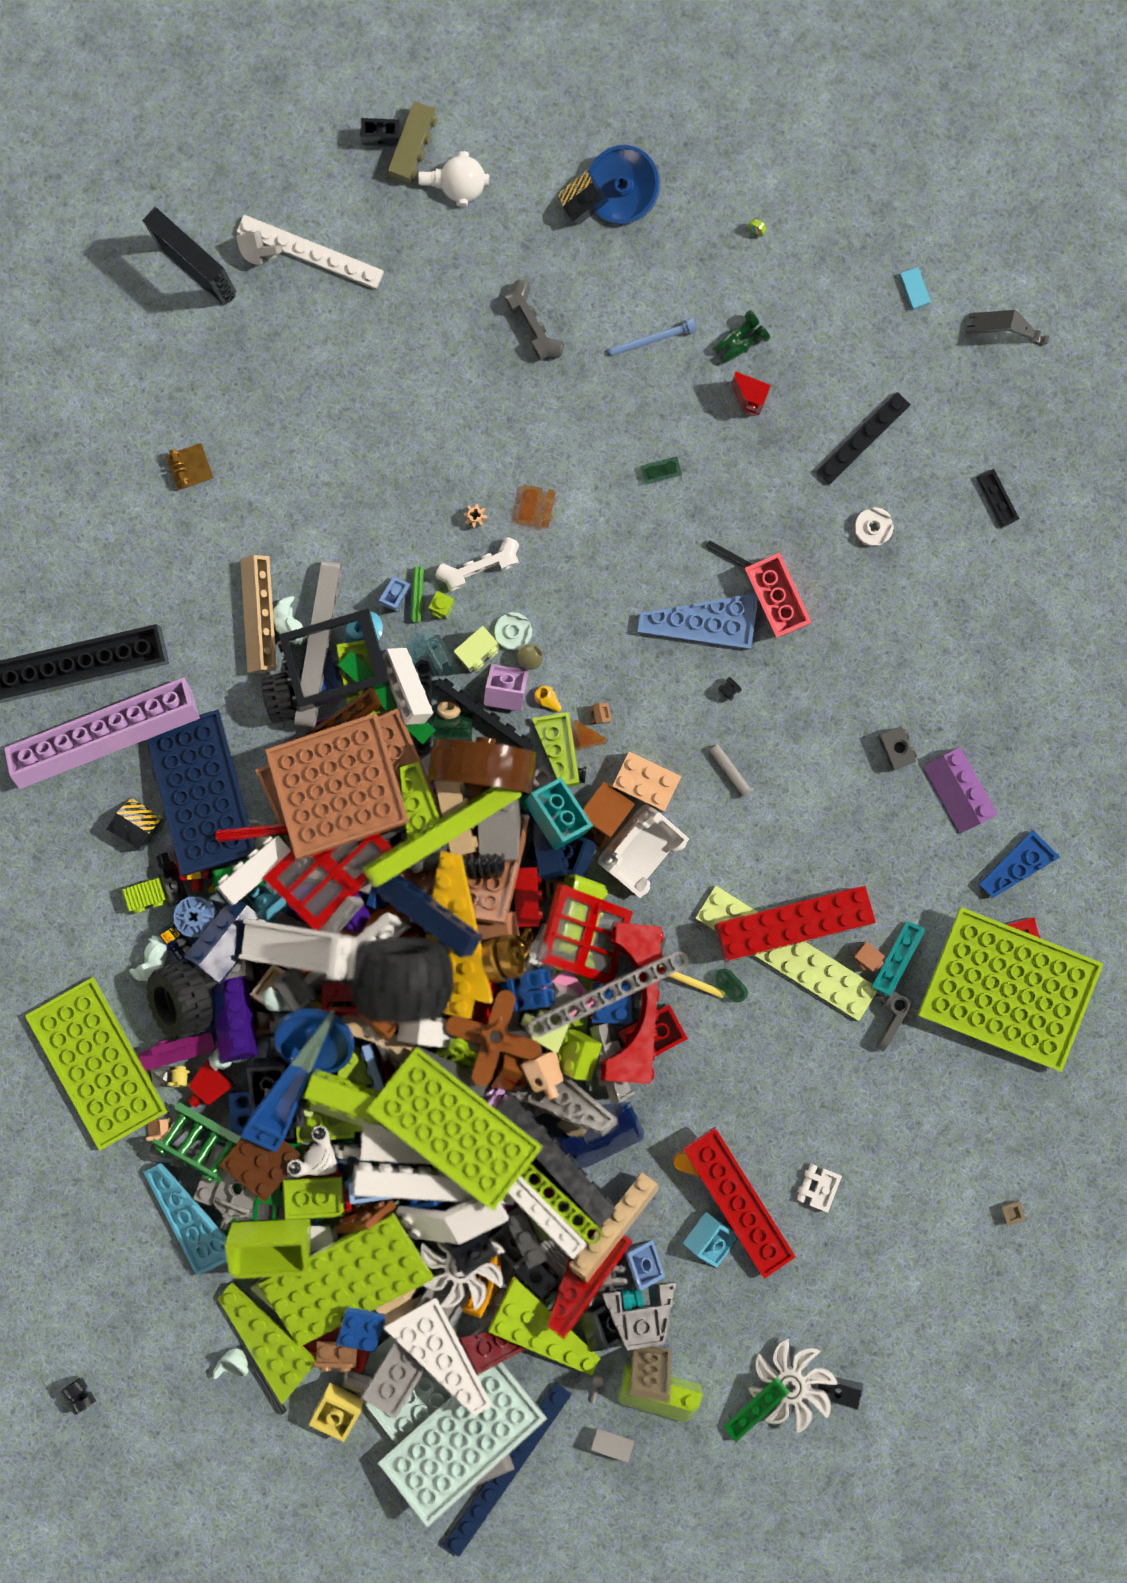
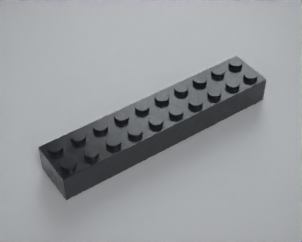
[0,624,169,703]

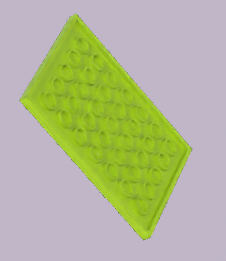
[917,907,1104,1072]

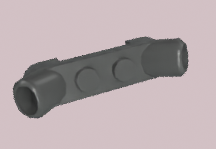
[504,279,564,360]

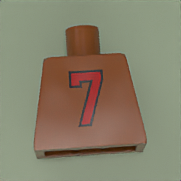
[490,1052,529,1091]

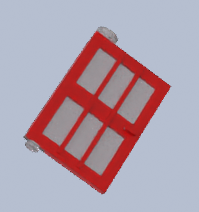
[263,834,393,931]
[529,884,633,983]

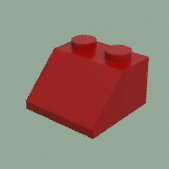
[731,371,771,416]

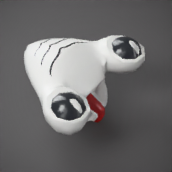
[287,1125,337,1177]

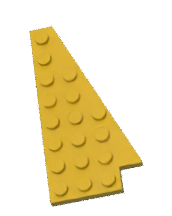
[426,851,493,1019]

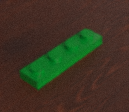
[723,1377,790,1442]

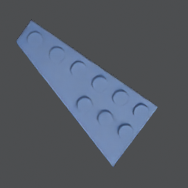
[637,593,758,649]

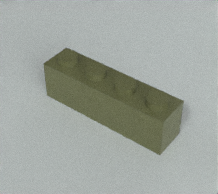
[388,101,438,185]

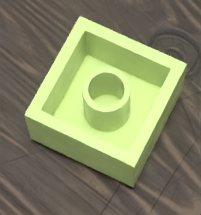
[454,626,499,673]

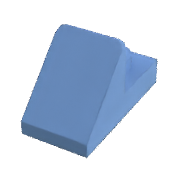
[378,576,411,611]

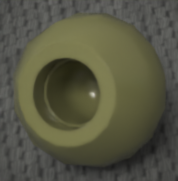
[517,644,544,670]

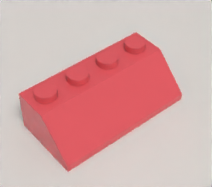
[744,552,811,638]

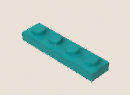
[872,921,925,997]

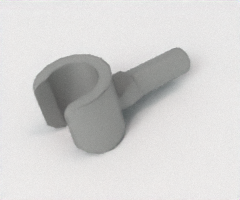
[591,1375,604,1403]

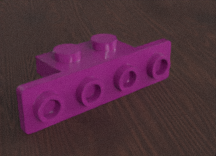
[139,1032,216,1071]

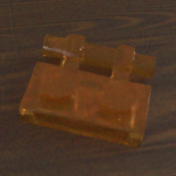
[517,484,556,528]

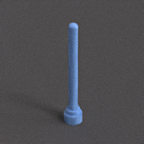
[608,317,697,356]

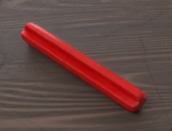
[216,823,289,842]

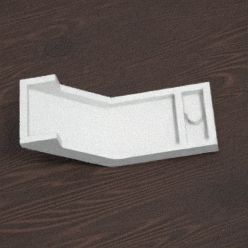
[396,1197,509,1245]

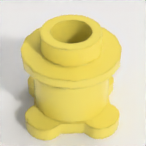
[167,1066,190,1088]

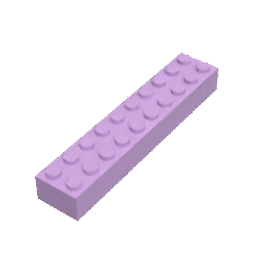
[4,677,200,789]

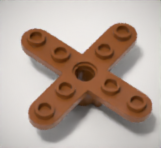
[446,990,541,1086]

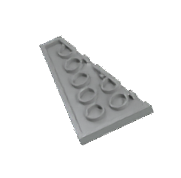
[504,1072,618,1136]

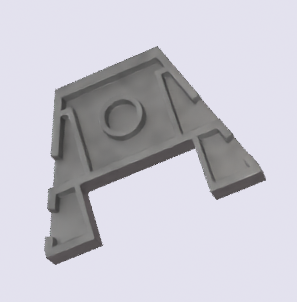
[601,1282,676,1351]

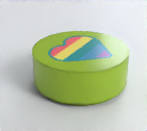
[747,219,767,237]

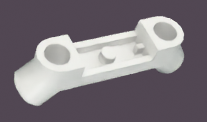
[435,537,519,592]

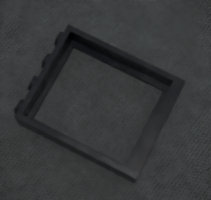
[142,206,237,305]
[277,609,391,711]

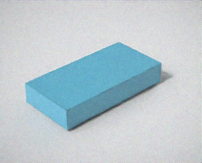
[900,267,931,310]

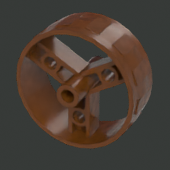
[428,737,537,796]

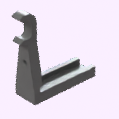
[965,310,1050,345]

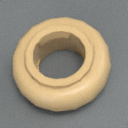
[437,701,460,719]

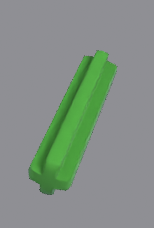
[410,566,424,623]

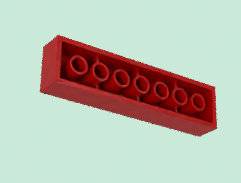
[714,885,876,963]

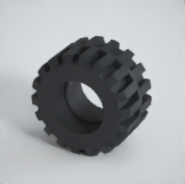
[261,672,297,724]

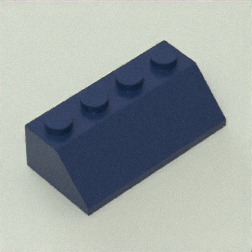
[184,900,264,985]

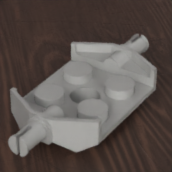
[212,1170,256,1230]

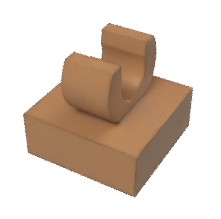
[588,703,612,724]

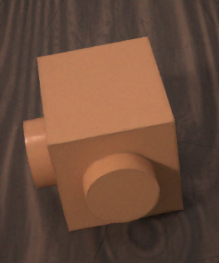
[852,941,885,971]

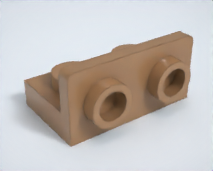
[313,1341,357,1372]

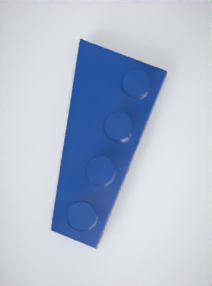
[978,830,1060,898]

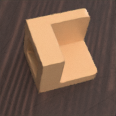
[146,1117,172,1141]

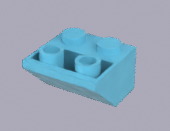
[245,876,290,923]

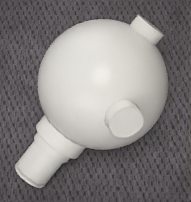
[419,151,489,207]

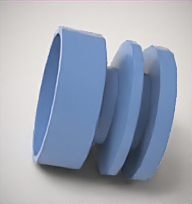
[174,896,219,937]

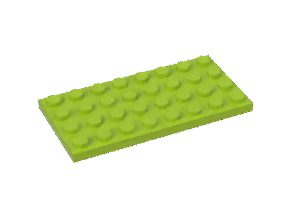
[25,977,169,1151]
[367,1047,542,1212]
[258,1213,434,1346]

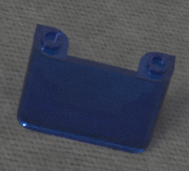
[561,1102,644,1169]

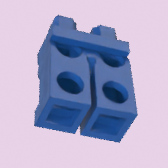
[499,968,556,1012]

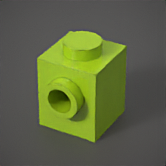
[429,591,455,619]

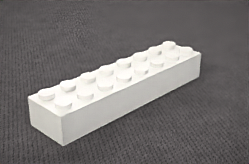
[352,1162,514,1204]

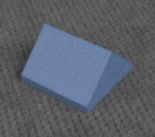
[625,1240,665,1291]

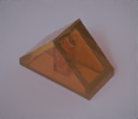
[574,720,608,750]

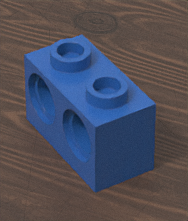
[228,1090,252,1132]

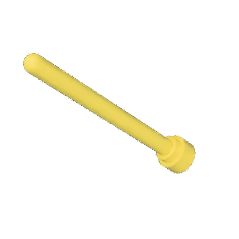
[659,965,725,998]

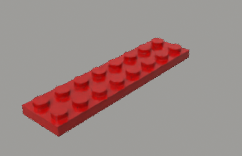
[682,1127,796,1279]

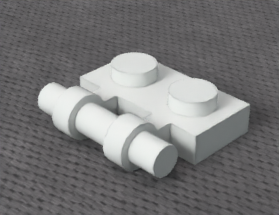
[797,1163,842,1212]

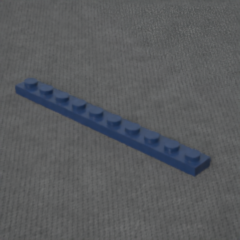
[443,1382,572,1557]

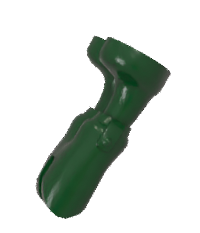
[712,310,771,364]

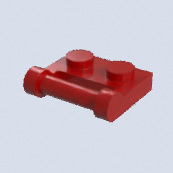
[321,982,360,1017]

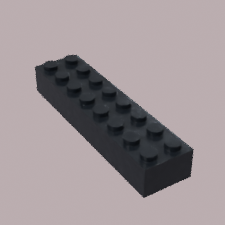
[494,1094,616,1227]

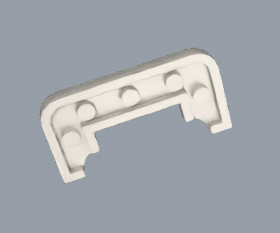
[598,804,689,898]

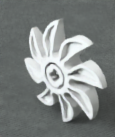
[421,1241,505,1310]
[749,1339,838,1433]

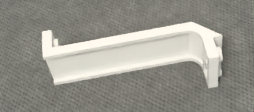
[239,919,357,979]

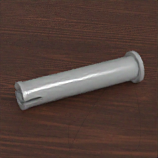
[709,744,754,798]

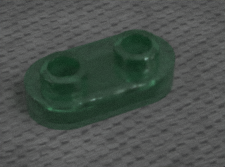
[715,969,748,1002]

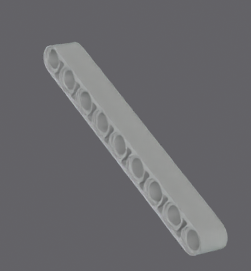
[295,560,342,728]
[526,952,688,1037]

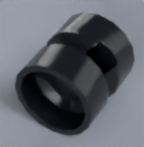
[60,1377,97,1415]

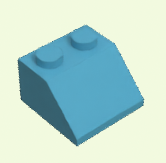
[683,1212,738,1268]

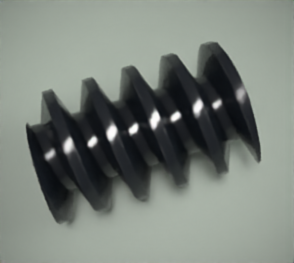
[463,853,505,879]

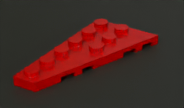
[548,1218,632,1339]

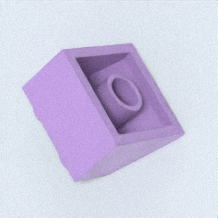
[484,664,529,711]

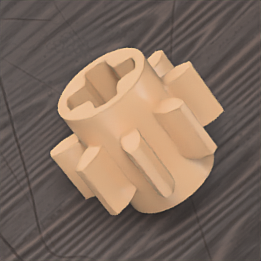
[464,504,488,529]

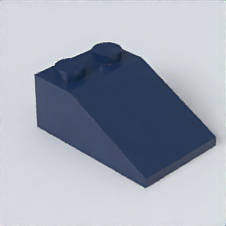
[526,837,597,877]

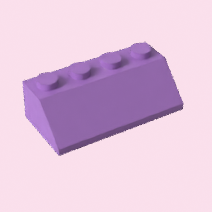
[923,747,998,833]

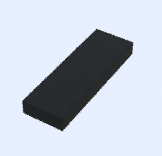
[976,469,1020,528]

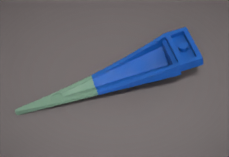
[240,1011,334,1152]

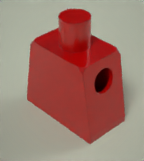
[188,1060,236,1108]

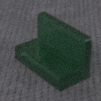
[433,711,473,741]

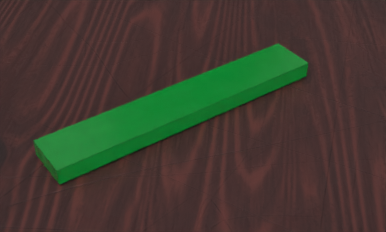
[338,651,436,744]

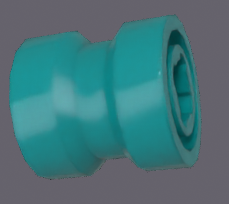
[622,1288,644,1310]

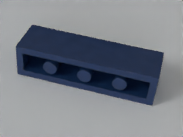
[528,810,569,881]

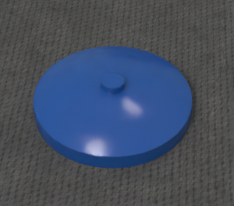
[589,145,661,224]
[275,1008,354,1074]

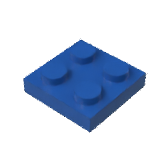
[592,983,632,1023]
[337,1307,385,1352]

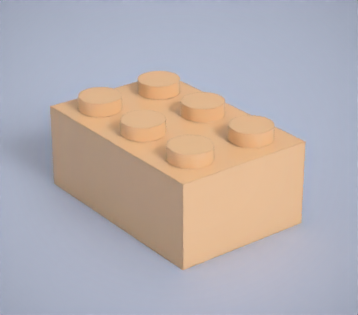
[612,752,681,812]

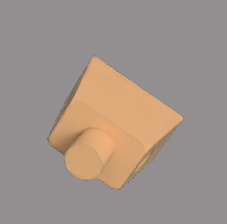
[521,1051,563,1100]

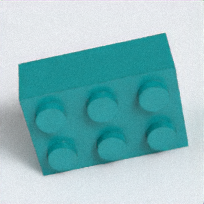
[524,777,593,850]

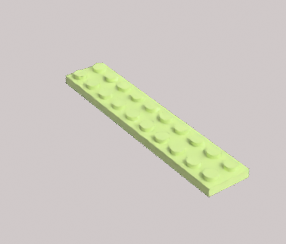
[695,886,877,1021]

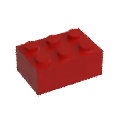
[514,867,543,927]
[618,1003,688,1056]

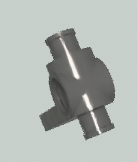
[875,991,919,1052]

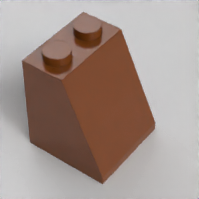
[581,782,635,851]

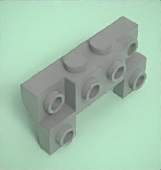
[590,1023,635,1104]

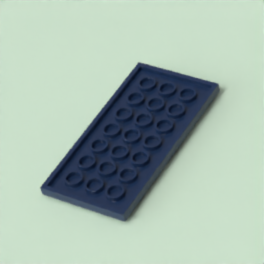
[147,709,256,877]

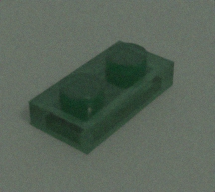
[640,456,682,485]

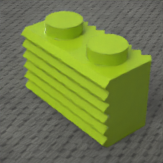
[122,878,166,914]

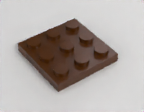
[219,1137,303,1203]

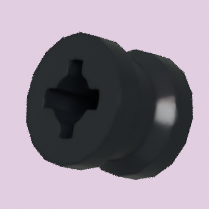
[718,677,742,701]

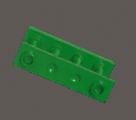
[152,1102,241,1184]

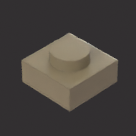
[1000,1200,1026,1226]

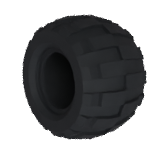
[350,938,454,1023]

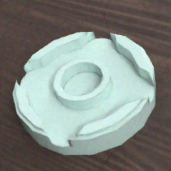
[494,612,532,651]

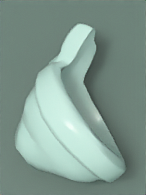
[212,1348,249,1379]

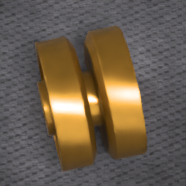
[481,935,526,984]

